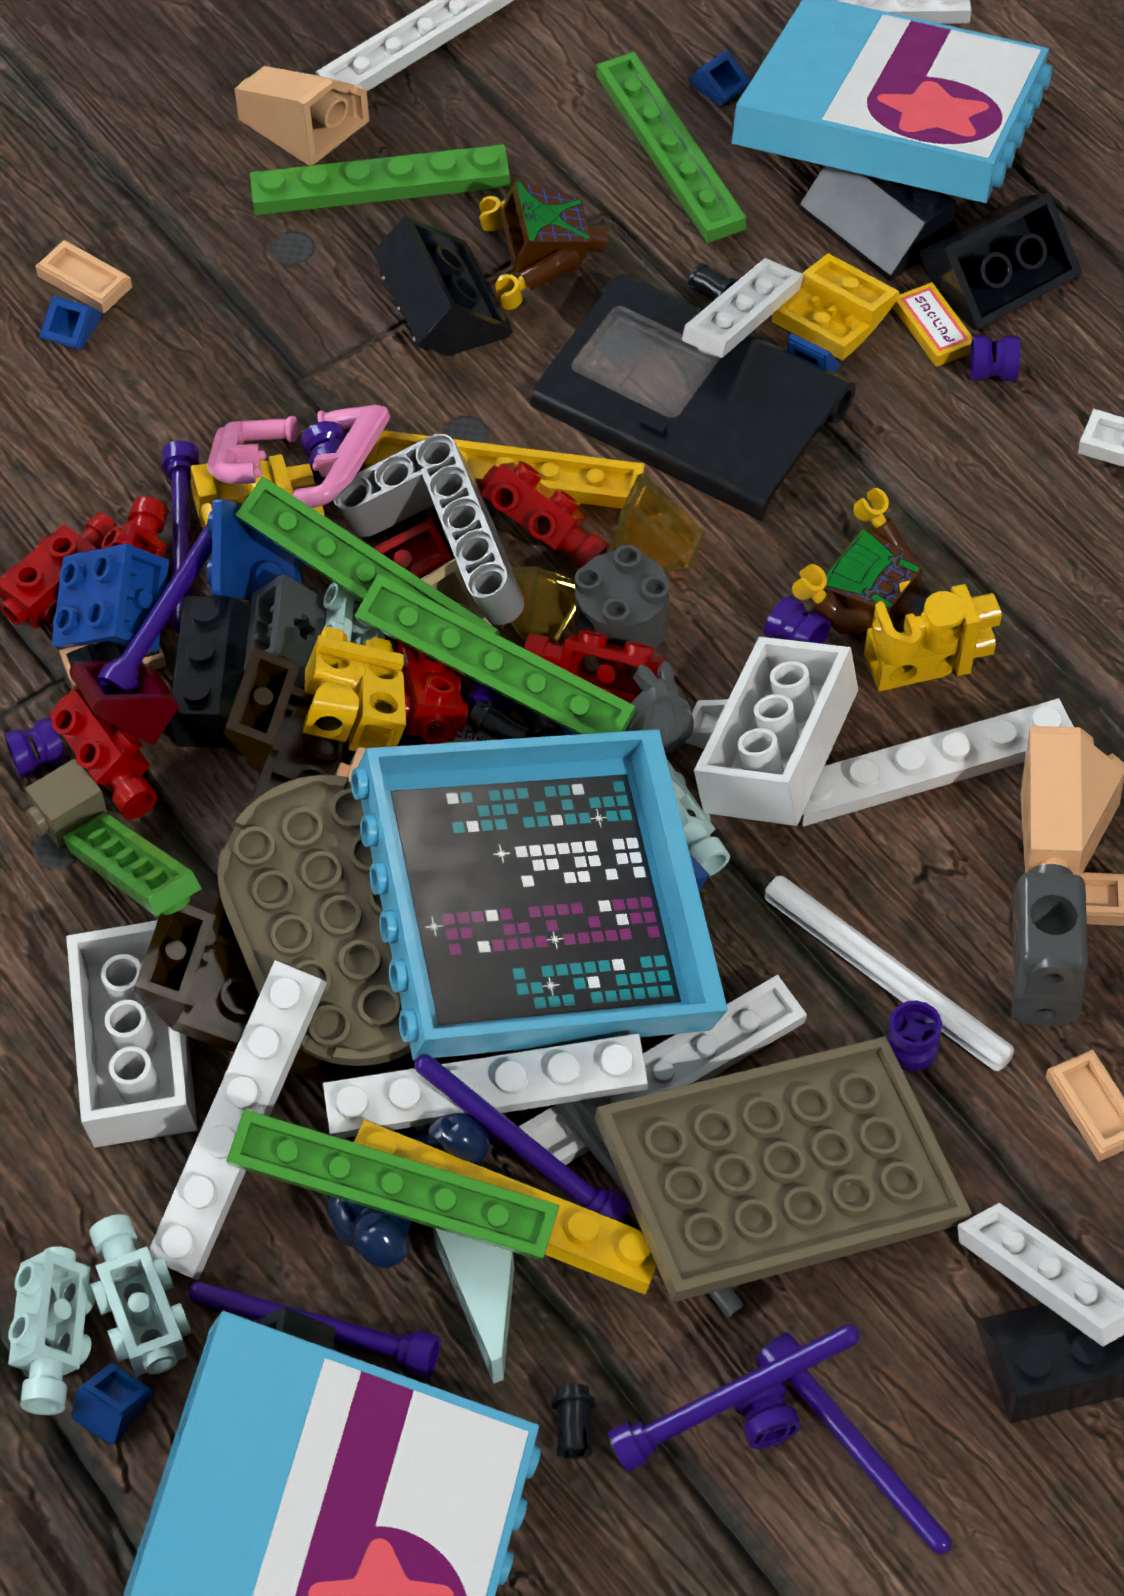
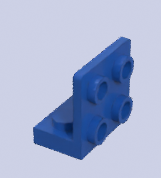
[207,499,301,601]
[52,544,169,653]

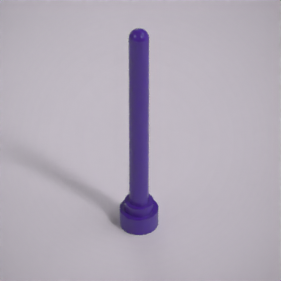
[162,440,199,634]
[96,524,212,695]
[414,1054,630,1222]
[188,1282,441,1379]
[608,1324,860,1472]
[756,1332,952,1555]

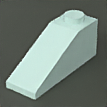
[433,1228,514,1384]

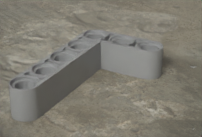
[333,434,525,625]

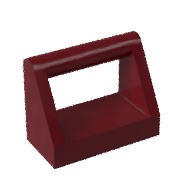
[69,661,180,746]

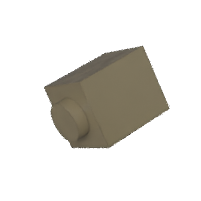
[25,758,107,848]

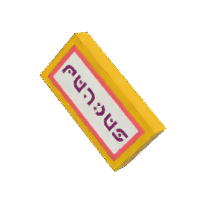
[892,282,972,367]

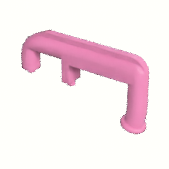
[293,405,391,508]
[207,416,299,484]

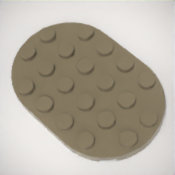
[218,775,411,1066]

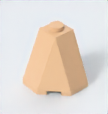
[234,66,369,166]
[1020,726,1124,876]

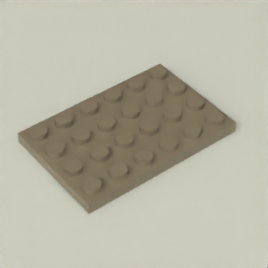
[594,1036,972,1303]

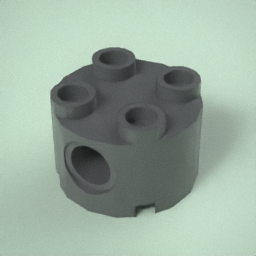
[575,545,669,649]

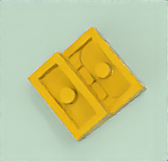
[772,253,899,361]

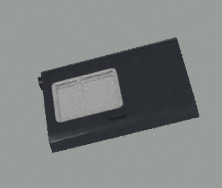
[531,273,856,521]

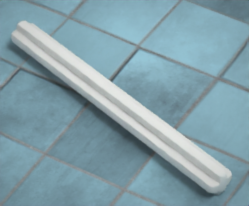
[765,875,1014,1071]

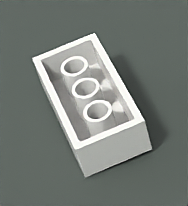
[694,637,858,826]
[66,920,198,1148]

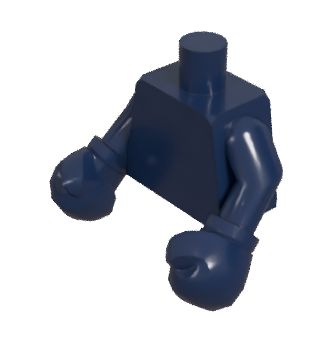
[327,1113,489,1268]

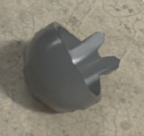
[625,661,694,755]

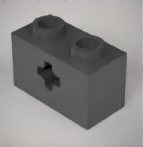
[244,574,325,688]

